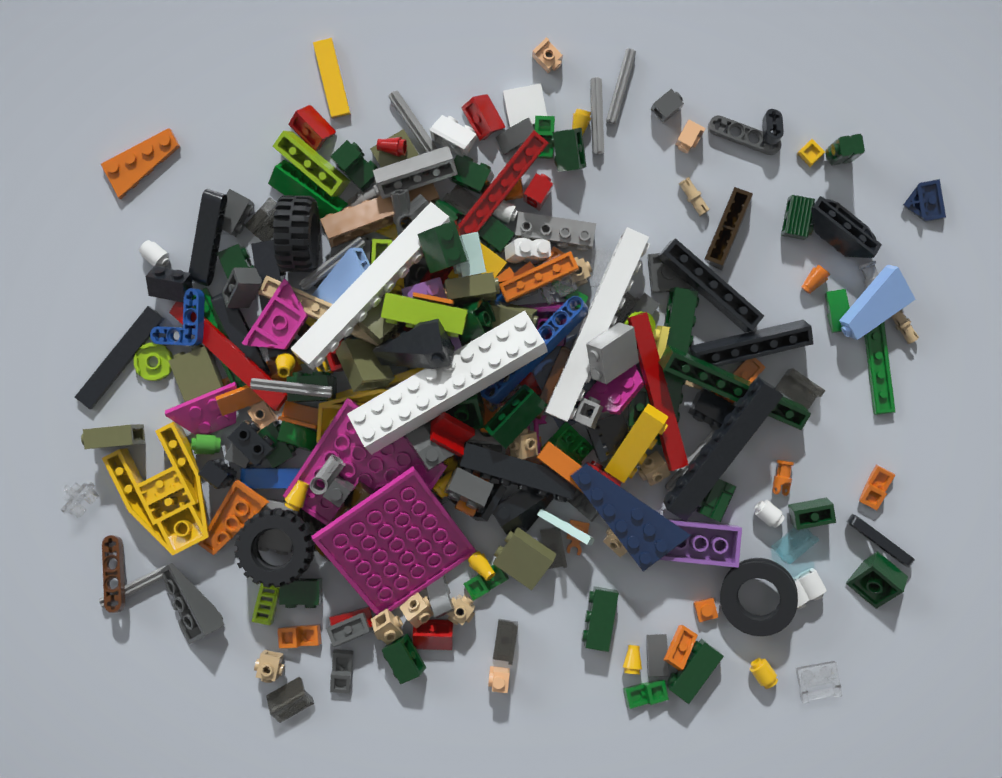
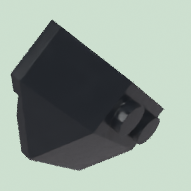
[811,196,882,258]

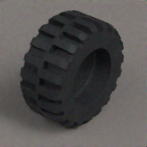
[273,195,320,272]
[234,508,316,588]

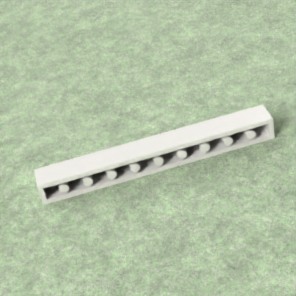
[291,202,450,370]

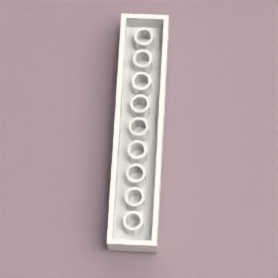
[544,227,650,422]
[347,311,548,455]

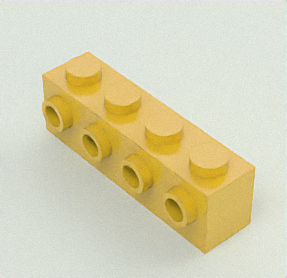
[604,404,668,483]

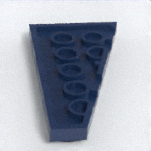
[570,463,691,572]

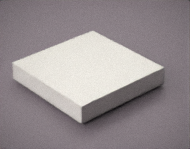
[503,83,547,127]

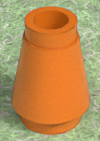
[801,265,830,294]

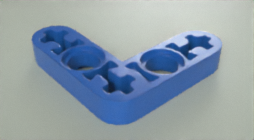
[150,288,205,346]

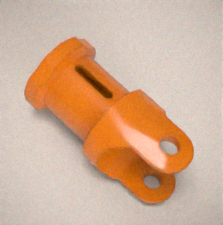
[773,460,794,496]

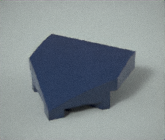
[903,179,946,222]

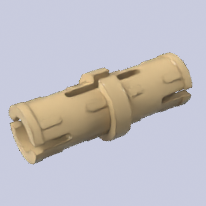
[679,177,710,217]
[891,310,919,344]

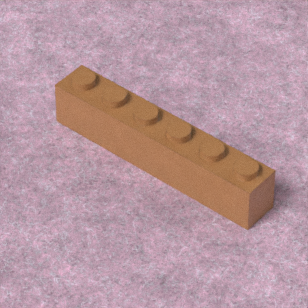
[320,183,440,248]

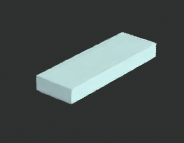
[537,509,595,546]

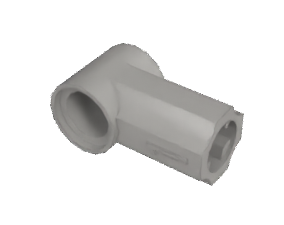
[310,454,346,495]

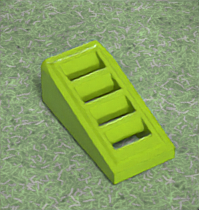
[251,583,279,625]

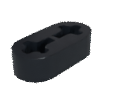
[762,109,784,145]

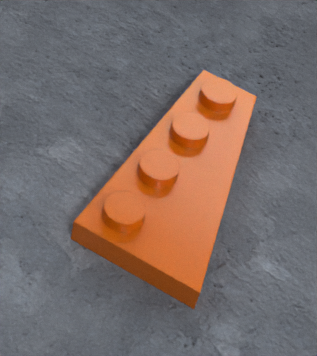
[101,128,180,199]
[198,480,269,555]

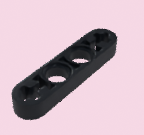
[846,514,915,568]

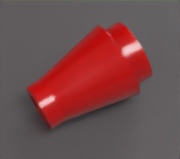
[377,137,407,157]

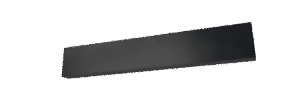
[75,306,165,409]

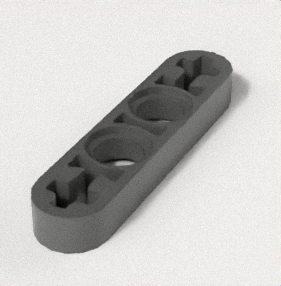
[708,115,782,155]

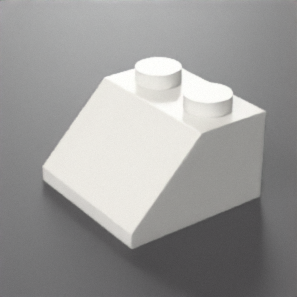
[430,115,477,157]

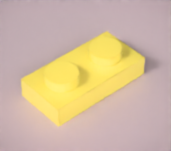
[653,325,670,359]

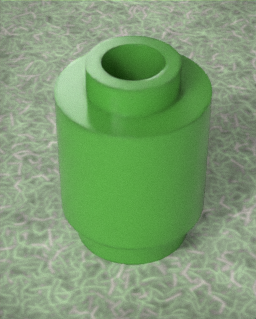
[191,434,221,455]

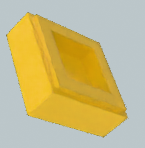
[797,139,825,167]

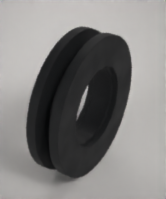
[720,558,798,636]

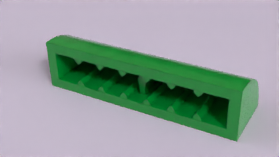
[268,159,348,221]

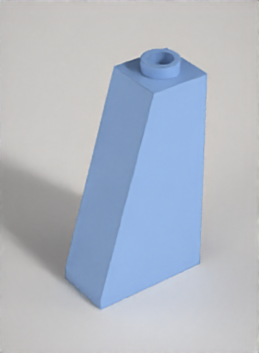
[312,248,370,304]
[839,265,916,340]

